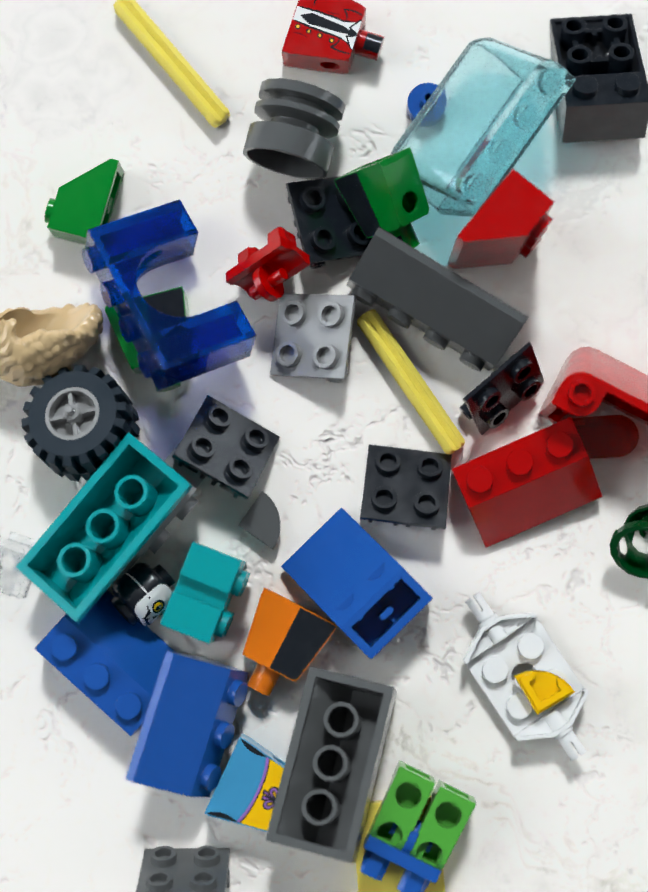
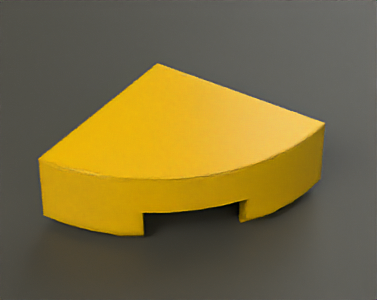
[514,670,575,714]

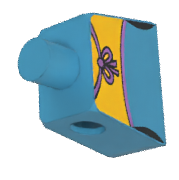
[205,733,285,832]

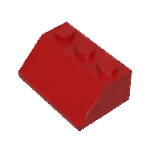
[447,169,555,269]
[451,417,603,548]

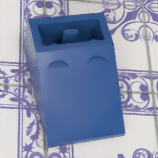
[281,507,433,660]

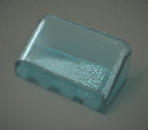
[391,37,576,217]

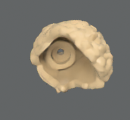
[0,303,103,387]

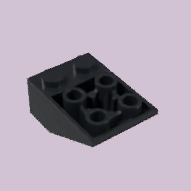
[550,14,648,143]

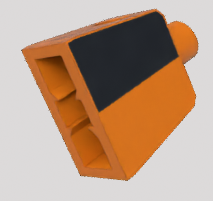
[242,588,337,697]

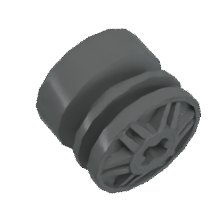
[243,78,346,179]

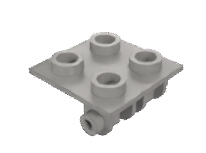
[270,293,356,383]

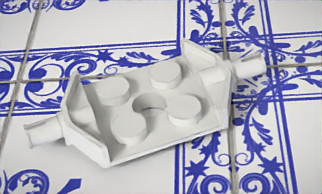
[463,592,589,761]

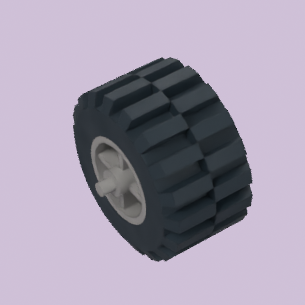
[21,365,140,482]

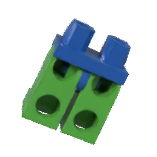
[360,760,476,892]

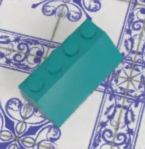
[16,432,193,623]

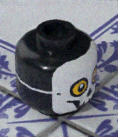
[110,563,175,626]

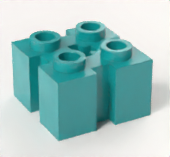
[160,542,251,644]

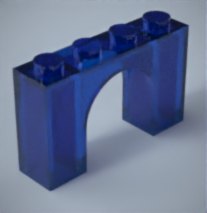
[82,199,257,391]

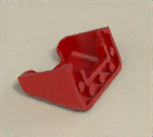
[538,347,648,425]

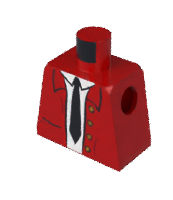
[282,0,384,74]

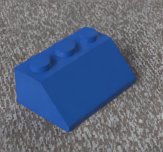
[35,590,176,736]
[125,651,249,797]

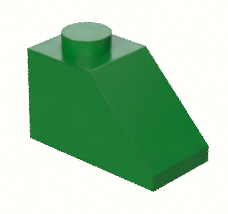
[44,158,124,250]

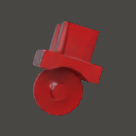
[226,227,310,302]

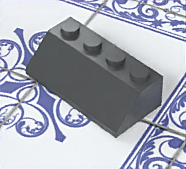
[346,227,529,372]
[265,666,397,863]

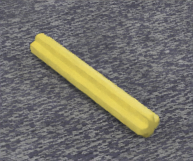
[113,0,230,128]
[357,309,465,455]

